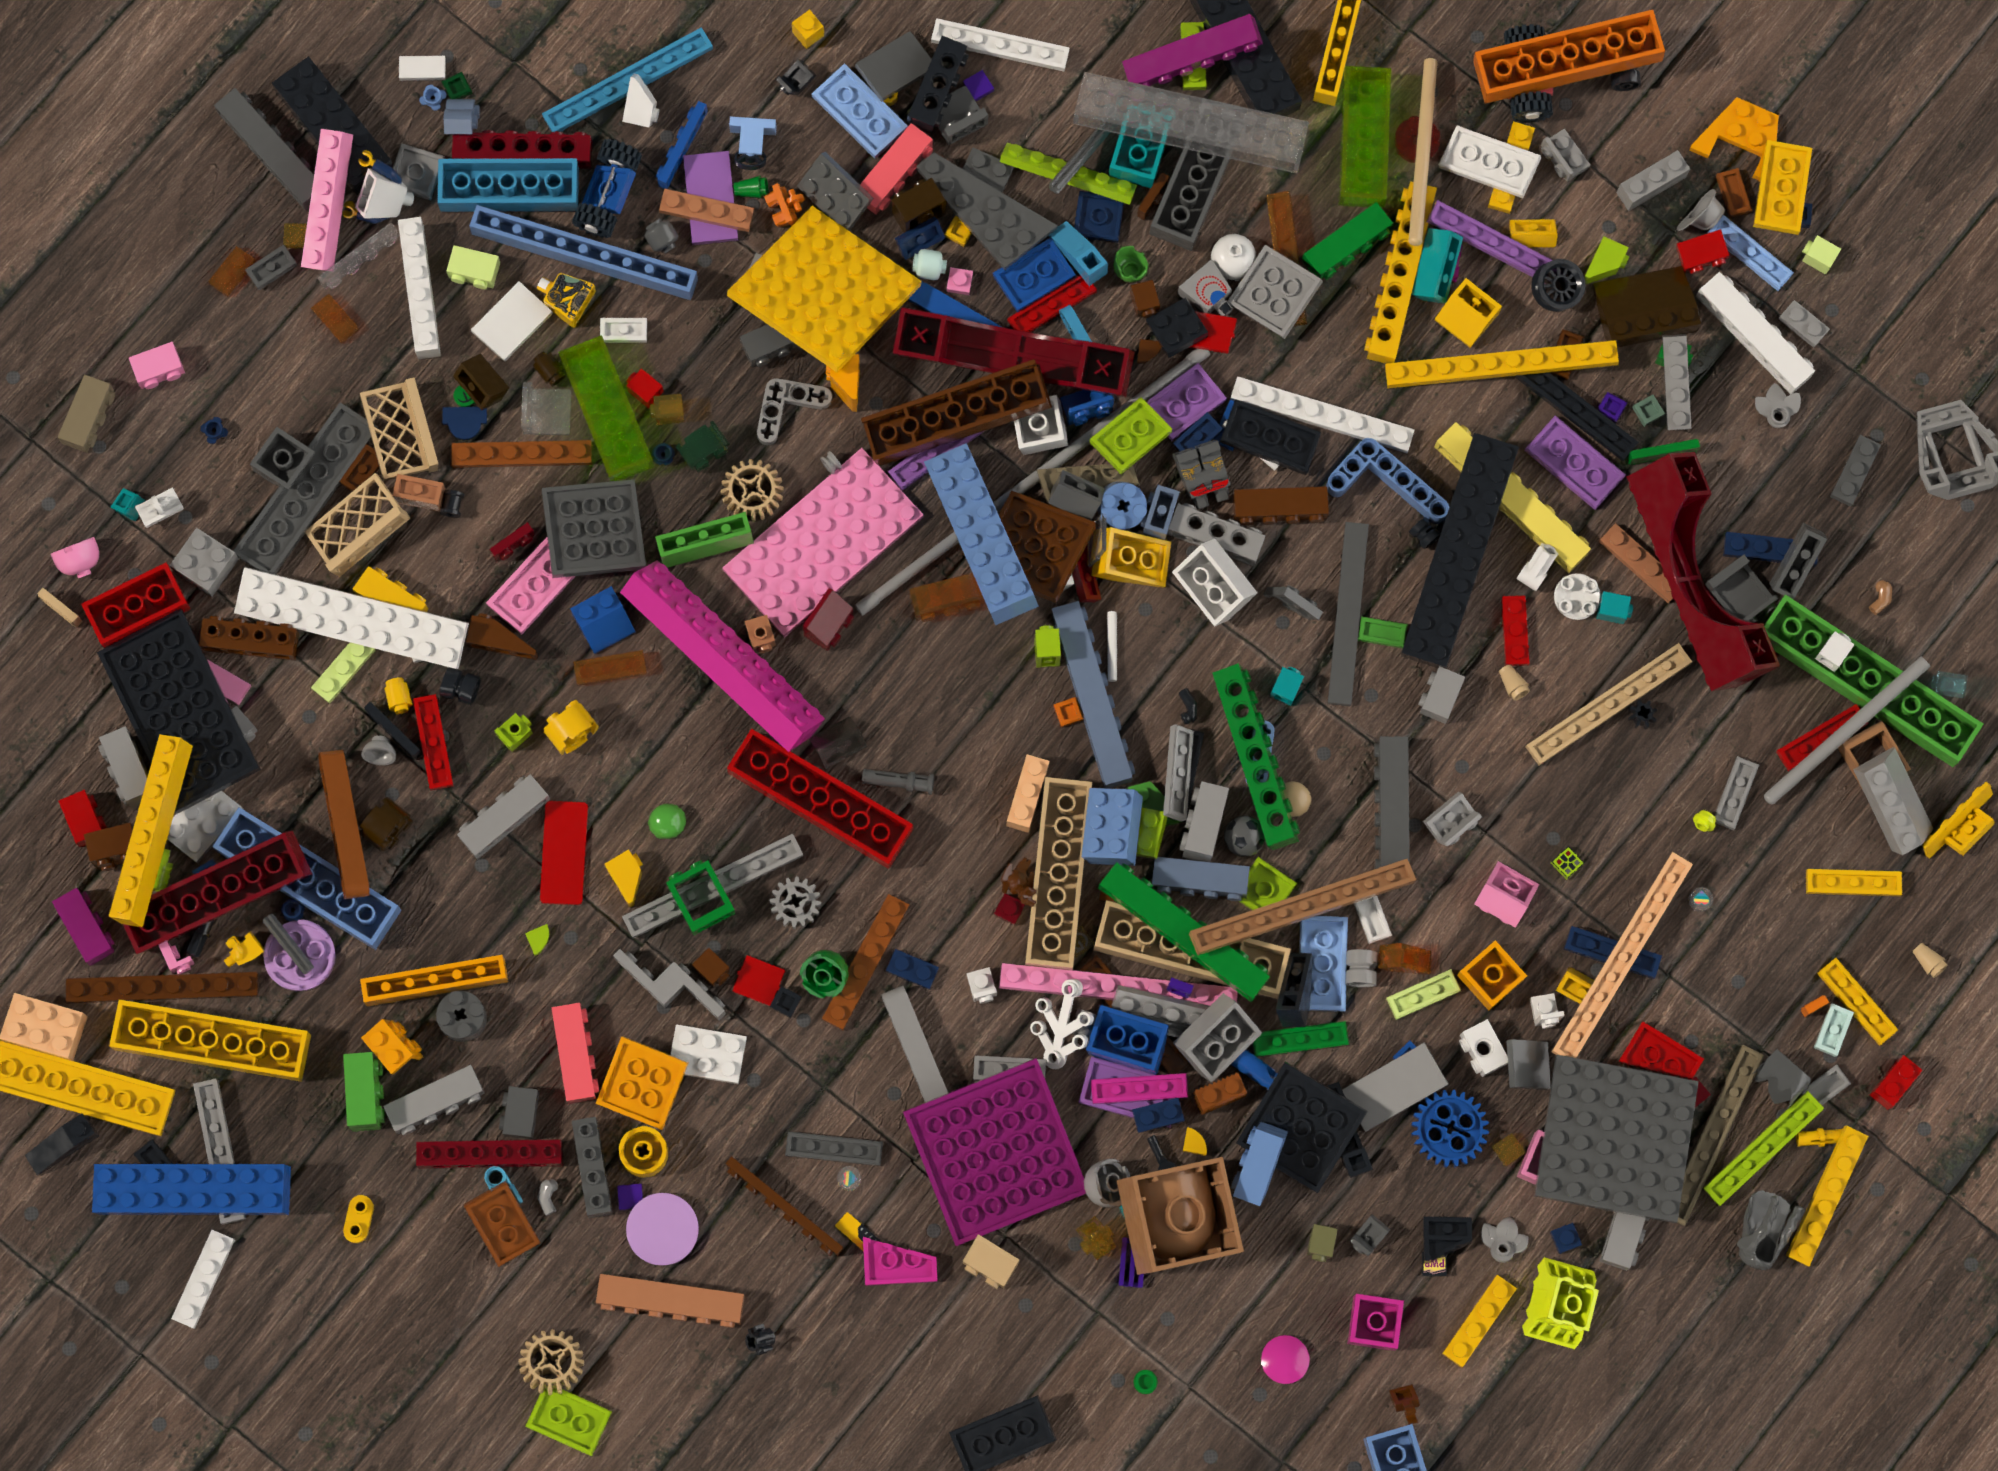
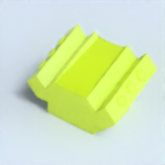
[1522,1257,1599,1349]

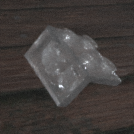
[521,382,571,435]

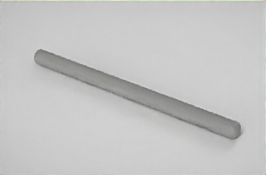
[1764,656,1931,805]

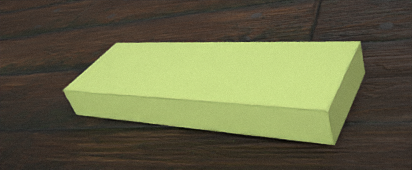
[1386,969,1461,1020]

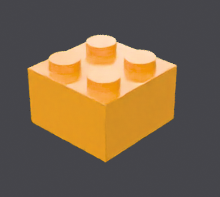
[1457,940,1527,1011]

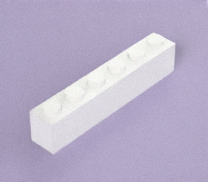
[398,217,441,360]
[1696,272,1815,394]

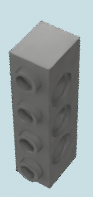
[572,1117,613,1218]

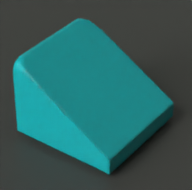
[111,488,145,521]

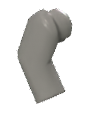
[537,1179,558,1216]

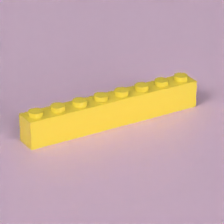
[1435,422,1591,574]

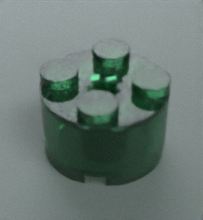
[676,421,730,473]

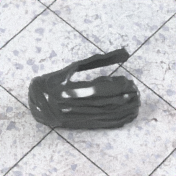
[1737,1190,1805,1270]

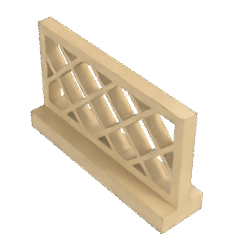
[360,378,438,481]
[305,473,410,577]

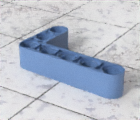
[1326,438,1449,524]

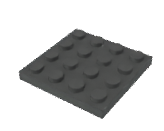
[541,479,646,578]

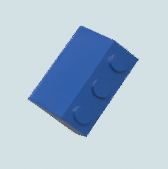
[1086,1005,1169,1075]

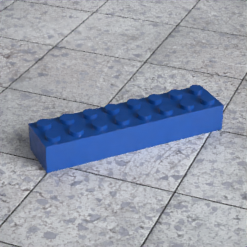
[92,1164,291,1215]

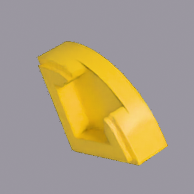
[1183,1127,1207,1156]

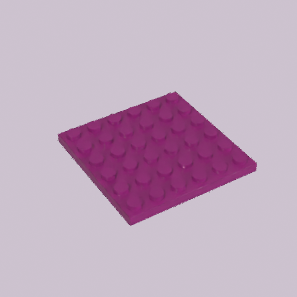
[903,1058,1086,1246]

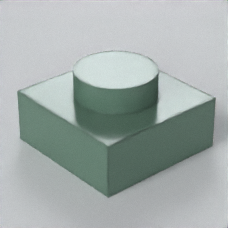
[1632,395,1665,427]

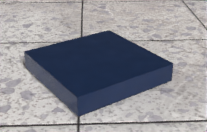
[1074,191,1124,243]

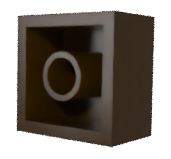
[892,178,946,233]

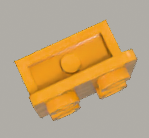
[361,1019,423,1074]

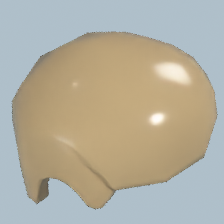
[1273,781,1311,817]

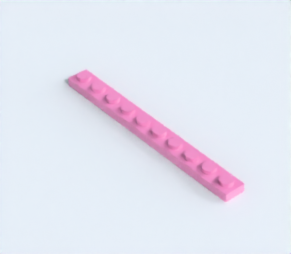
[999,963,1238,1006]

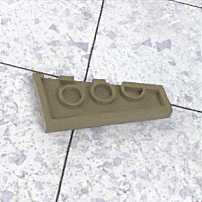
[1036,464,1139,507]

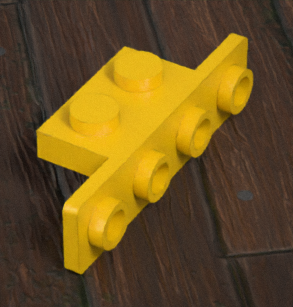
[1923,782,1995,859]

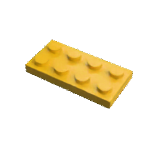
[1753,140,1812,235]

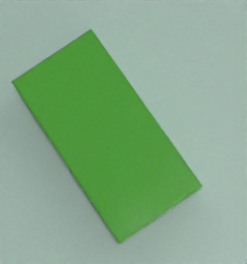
[1358,617,1408,649]

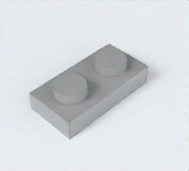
[1779,300,1830,348]

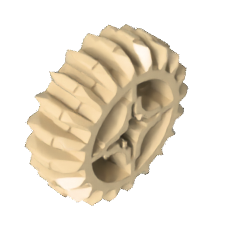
[721,459,784,522]
[518,1329,584,1396]

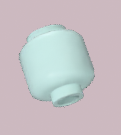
[912,249,947,280]

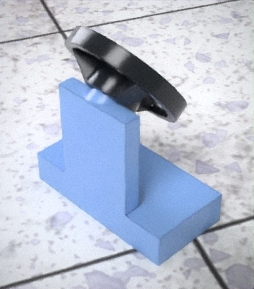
[729,117,777,170]

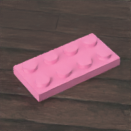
[486,537,576,635]

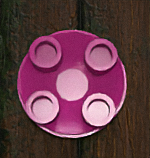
[1261,1335,1310,1384]

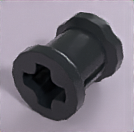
[440,490,465,518]

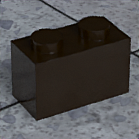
[453,353,509,411]

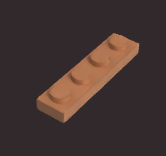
[659,189,754,232]
[1599,523,1673,603]

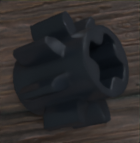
[1628,700,1657,730]
[745,1323,775,1356]

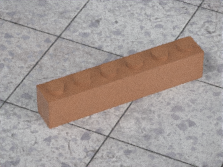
[596,1274,745,1328]

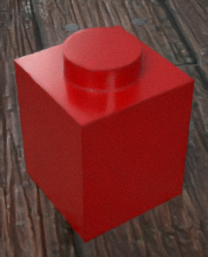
[626,368,664,409]

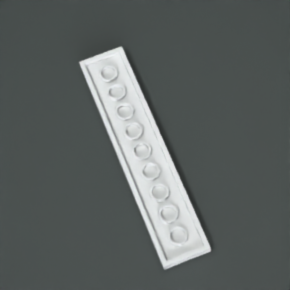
[234,567,469,669]

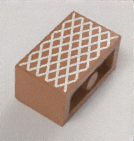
[392,474,446,512]

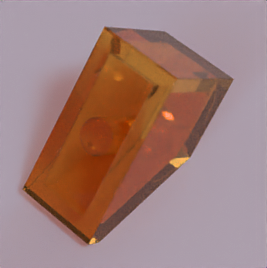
[1378,943,1432,974]

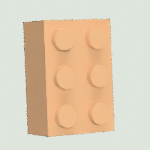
[0,993,88,1061]

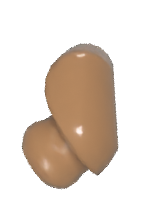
[1869,580,1892,615]

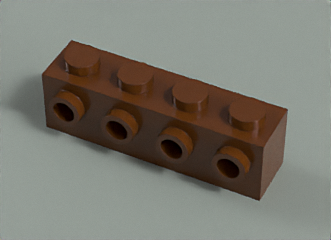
[199,616,299,661]

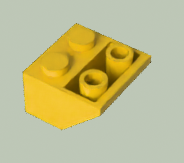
[1434,278,1502,348]

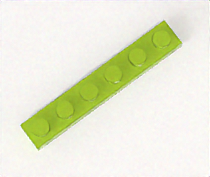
[1000,142,1137,205]
[1703,1091,1824,1206]

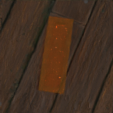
[573,650,647,686]

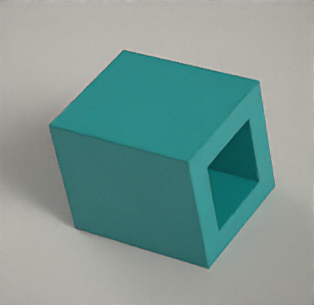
[1596,591,1633,624]
[1270,667,1304,706]

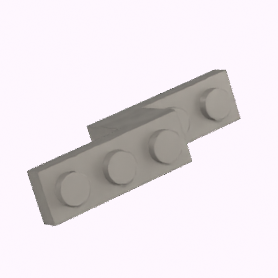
[613,949,726,1020]

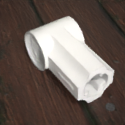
[1516,543,1558,591]

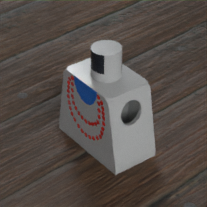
[1178,259,1233,316]

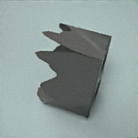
[1751,1049,1811,1109]

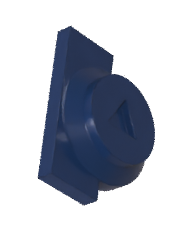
[443,407,487,440]

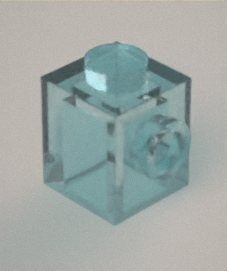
[1931,671,1968,698]

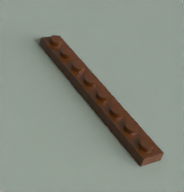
[66,972,258,1004]

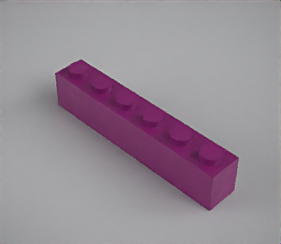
[1122,14,1263,92]

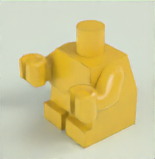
[224,931,265,968]

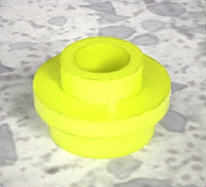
[1693,810,1716,832]

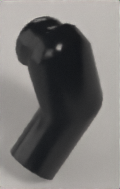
[1178,688,1197,725]

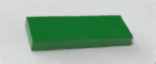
[1627,439,1700,465]

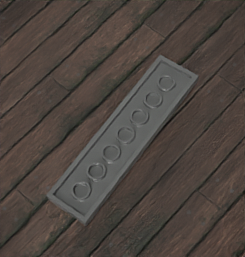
[233,402,379,574]

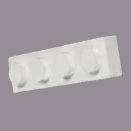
[171,1230,235,1329]

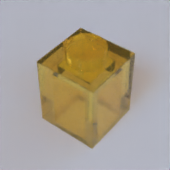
[650,394,684,425]

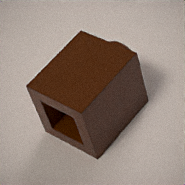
[1130,280,1160,318]
[692,948,730,988]

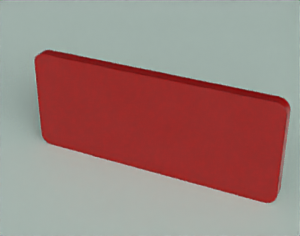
[540,801,588,905]

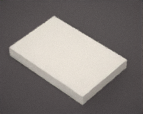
[471,281,553,362]

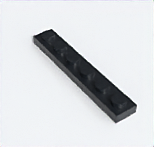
[1514,372,1638,461]

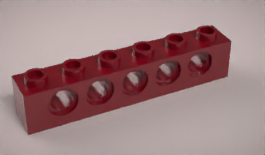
[452,130,592,169]
[416,1139,563,1169]

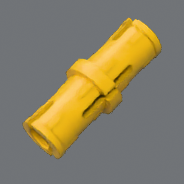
[1796,1128,1843,1147]

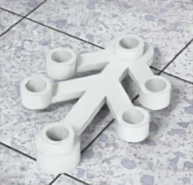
[1030,979,1094,1069]

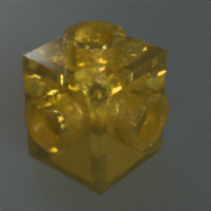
[1076,1216,1116,1260]

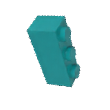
[1411,228,1463,304]

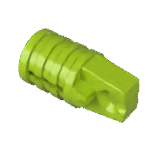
[153,849,173,892]

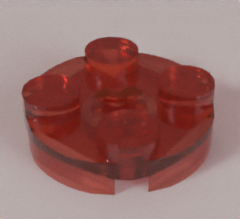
[1394,116,1440,163]

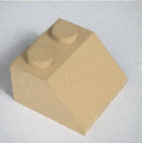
[963,1234,1019,1289]

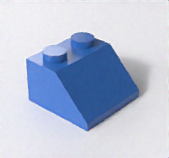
[570,586,635,654]

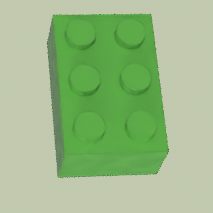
[343,1052,385,1132]

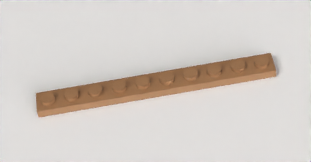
[1189,859,1416,955]

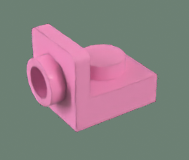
[159,941,195,975]

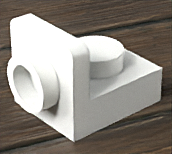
[966,967,997,1004]

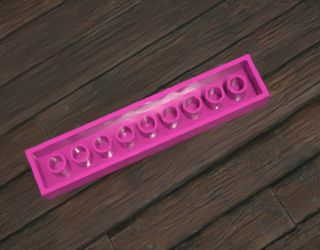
[620,560,825,752]

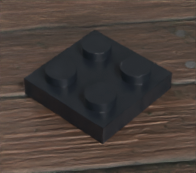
[1146,298,1209,358]

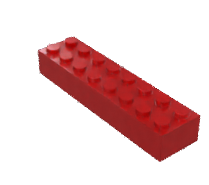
[727,728,913,869]

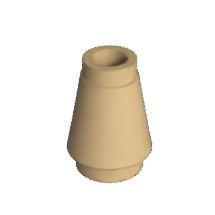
[1499,665,1530,701]
[1912,943,1948,978]

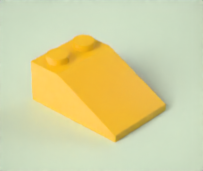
[1091,527,1171,588]

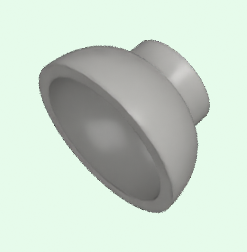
[361,736,396,765]

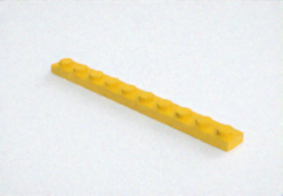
[1385,340,1619,388]

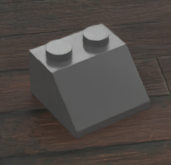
[250,427,315,490]

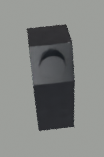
[1276,953,1313,1027]
[25,1113,100,1176]

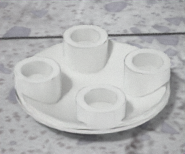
[1554,574,1601,620]

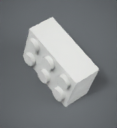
[1172,539,1257,627]

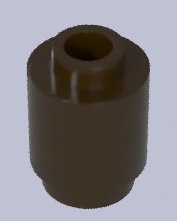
[533,351,566,387]

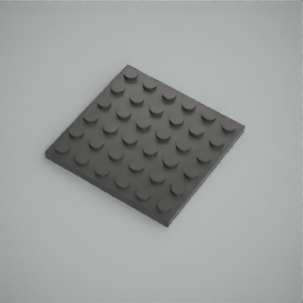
[1534,1055,1698,1223]

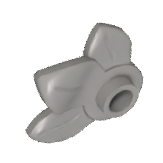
[1755,383,1801,428]
[1481,1217,1529,1263]

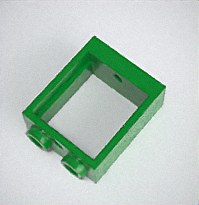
[666,860,736,936]

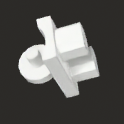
[135,487,184,528]

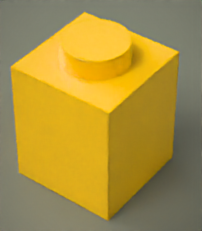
[792,9,824,49]

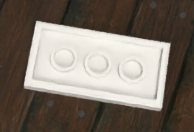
[1438,126,1541,198]

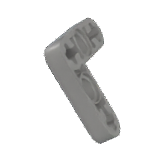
[757,378,832,445]

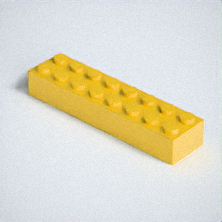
[109,1000,311,1082]

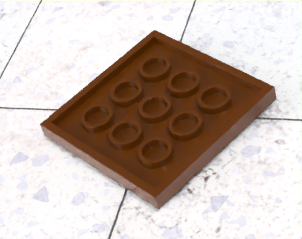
[999,491,1096,603]

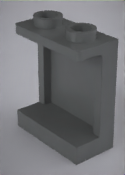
[1705,555,1779,623]

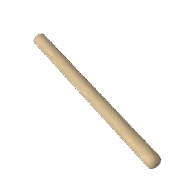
[1408,58,1438,246]

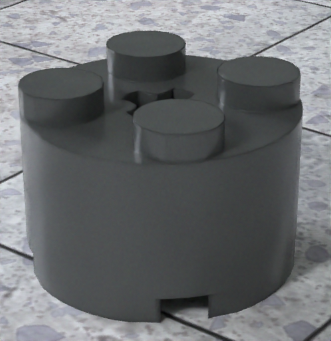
[436,991,487,1042]

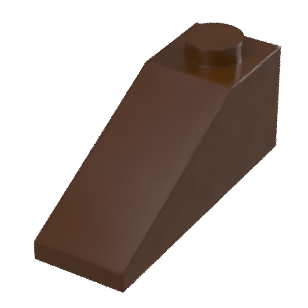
[466,613,538,660]

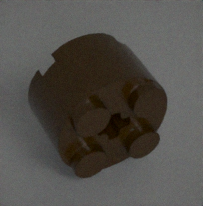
[359,797,413,852]

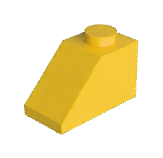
[604,849,643,907]

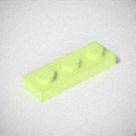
[311,642,376,704]

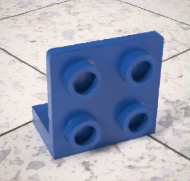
[1060,390,1114,426]

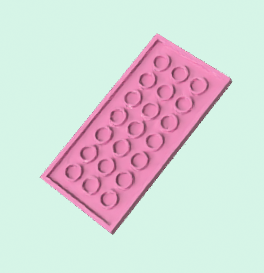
[722,448,924,638]

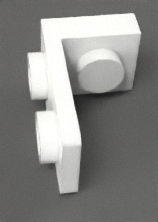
[1530,993,1564,1029]

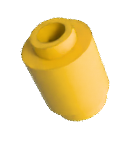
[384,677,412,714]

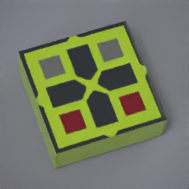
[1551,846,1584,880]

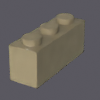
[57,374,115,453]

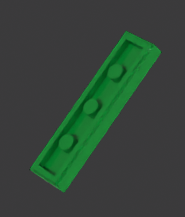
[1253,1021,1349,1057]

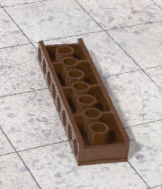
[861,360,1052,466]

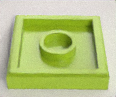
[1239,857,1297,910]

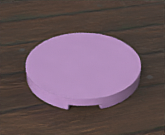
[263,920,336,991]
[626,1193,699,1266]

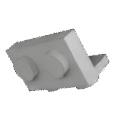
[1423,792,1482,846]

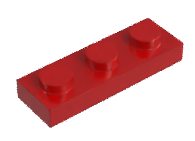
[1501,596,1530,666]

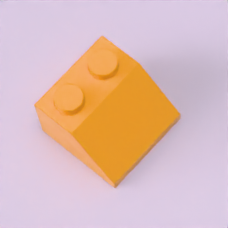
[826,354,860,412]

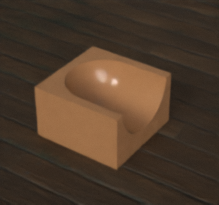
[1116,1157,1244,1275]

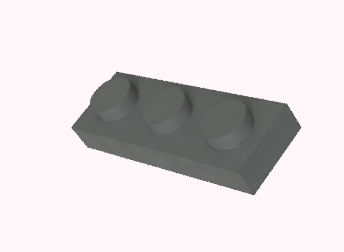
[1830,435,1881,507]

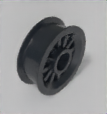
[1531,259,1585,312]

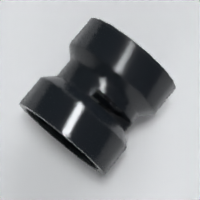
[1409,517,1441,550]

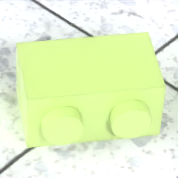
[447,245,500,289]

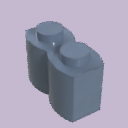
[443,99,480,134]

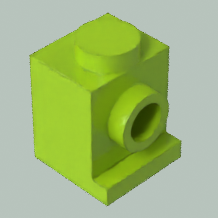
[494,713,533,752]

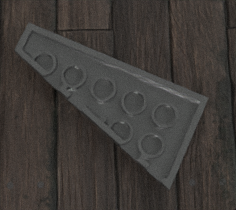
[916,153,1058,270]

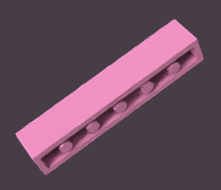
[301,129,353,272]

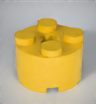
[544,700,599,755]
[619,1126,668,1177]

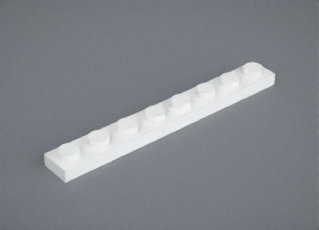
[1231,376,1414,453]

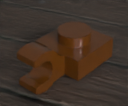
[1389,1384,1420,1425]

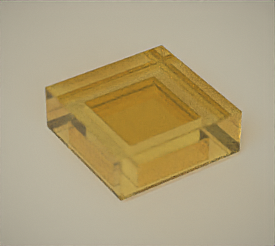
[283,223,307,248]
[1492,1133,1525,1167]

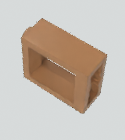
[1838,721,1911,792]

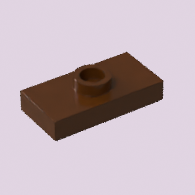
[1137,172,1169,220]

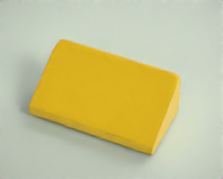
[1509,219,1558,248]
[1556,967,1594,1004]

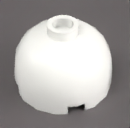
[1211,234,1256,281]

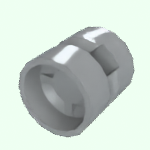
[1345,949,1377,987]

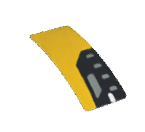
[835,1212,881,1251]

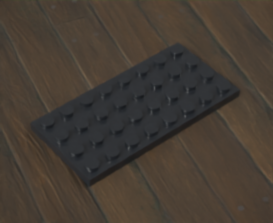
[97,608,261,814]

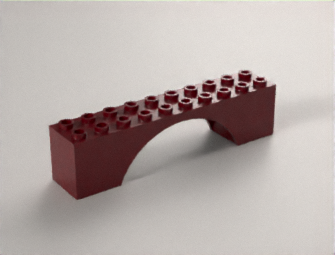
[893,307,1135,398]
[1627,452,1780,691]

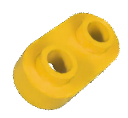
[343,1195,374,1244]

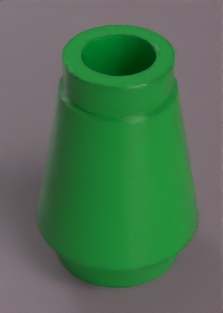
[734,176,769,198]

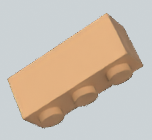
[1006,755,1049,833]

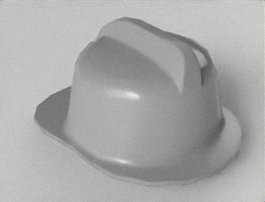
[1677,189,1725,231]

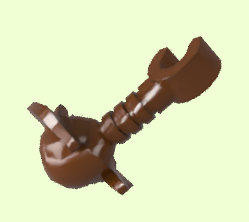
[1001,857,1037,907]

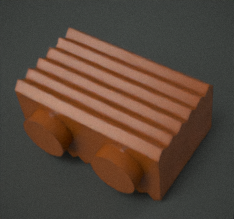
[1193,1073,1247,1115]

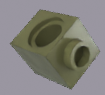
[1307,1224,1338,1262]

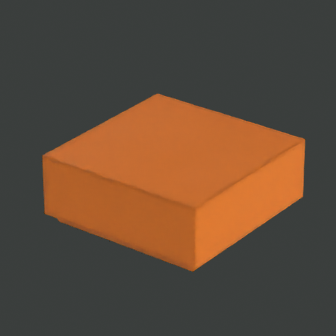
[1053,697,1084,728]
[1800,995,1829,1017]

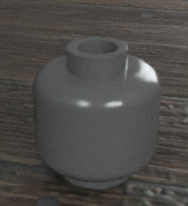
[644,218,679,254]

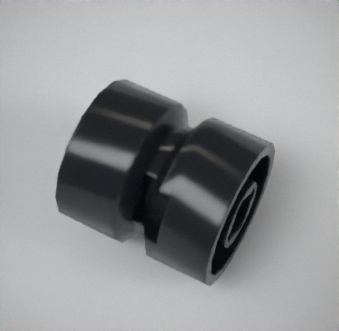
[1610,67,1641,91]
[439,667,481,706]

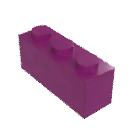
[52,888,115,966]

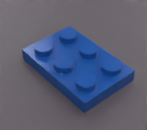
[993,238,1076,312]

